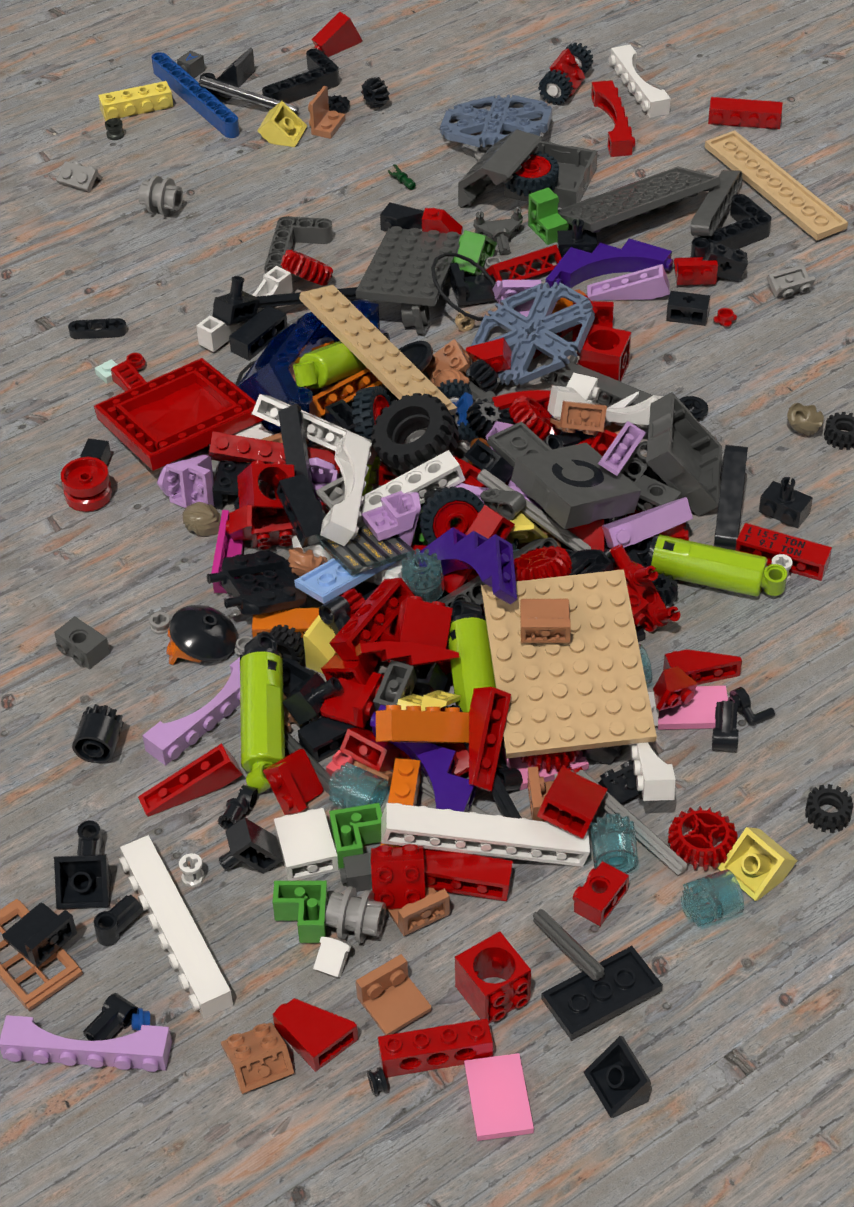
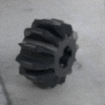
[361,77,390,108]
[466,359,501,392]
[466,398,503,436]
[643,572,678,607]

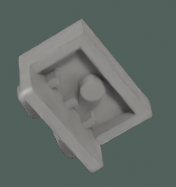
[56,161,103,192]
[766,265,816,298]

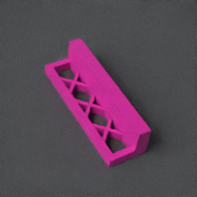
[211,510,245,593]

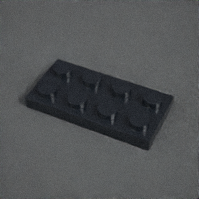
[541,946,663,1040]

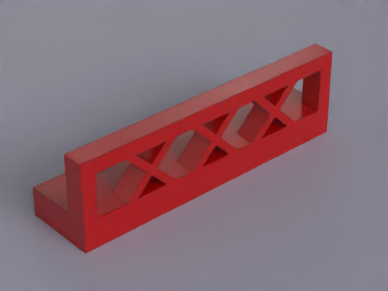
[486,244,562,282]

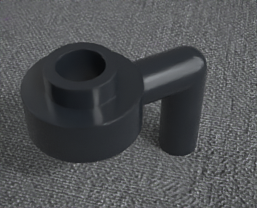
[728,687,775,725]

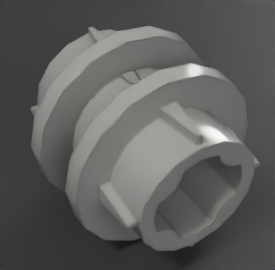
[139,175,183,216]
[325,886,386,943]

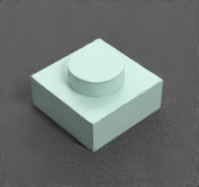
[95,359,118,384]

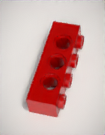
[329,578,414,661]
[378,1018,493,1078]

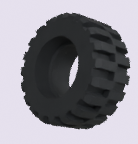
[371,393,459,477]

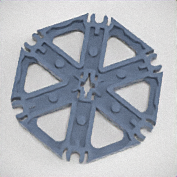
[440,95,552,147]
[471,282,595,385]

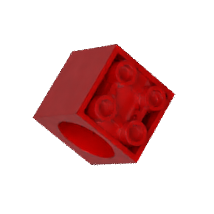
[577,324,631,382]
[237,460,295,519]
[455,931,531,1023]

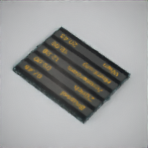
[319,525,415,575]

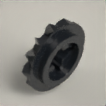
[328,95,350,113]
[679,396,708,420]

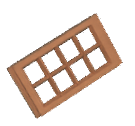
[0,899,83,1011]

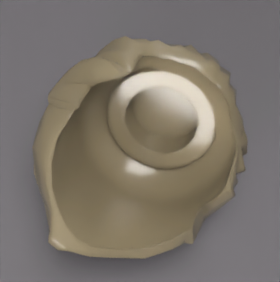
[787,403,824,436]
[182,502,221,536]

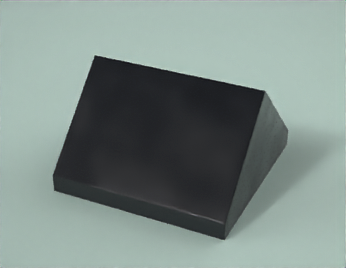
[217,48,255,88]
[54,854,112,909]
[583,1036,651,1118]

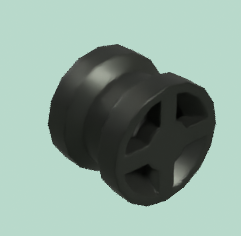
[105,118,124,140]

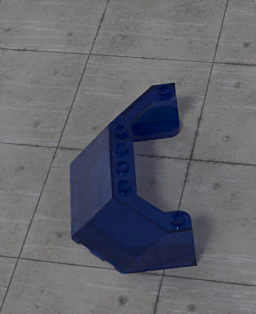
[237,299,380,442]

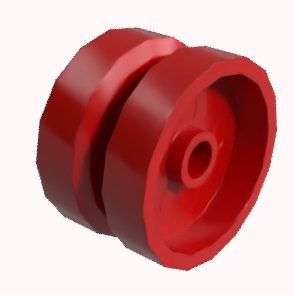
[61,457,112,512]

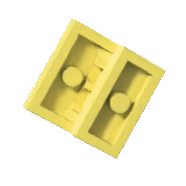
[397,690,461,711]

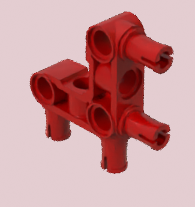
[609,544,681,632]

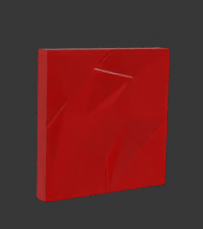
[94,358,264,471]

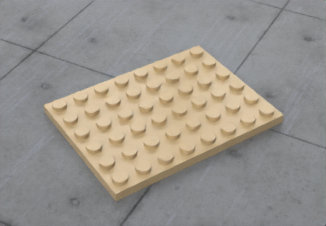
[481,569,657,758]

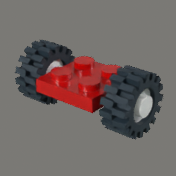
[538,42,593,105]

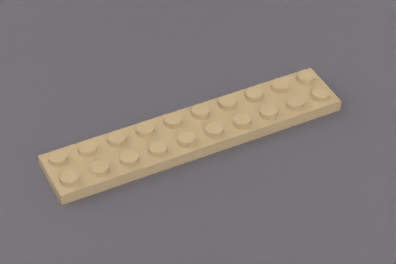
[705,130,848,240]
[299,285,457,415]

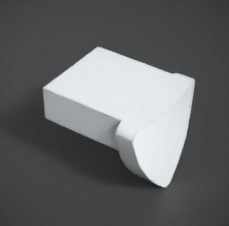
[313,937,351,977]

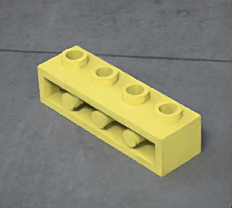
[98,81,173,121]

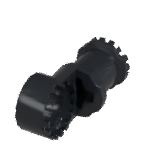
[218,785,258,830]

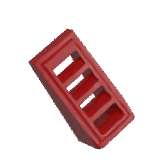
[111,361,146,391]

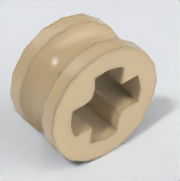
[455,311,475,332]

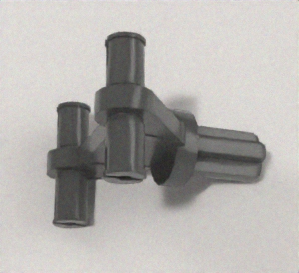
[473,207,523,255]

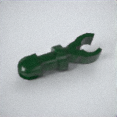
[388,164,416,190]

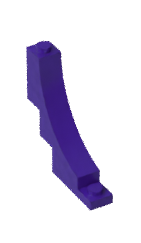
[545,238,673,288]
[415,527,517,604]
[370,704,477,813]

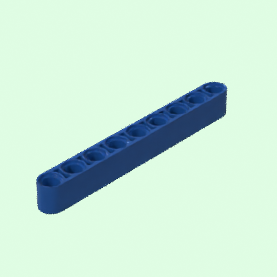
[151,52,240,138]

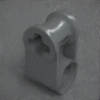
[480,489,526,520]

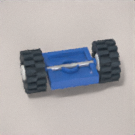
[437,379,479,450]

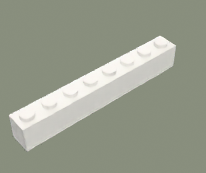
[381,803,590,867]
[118,835,233,1019]

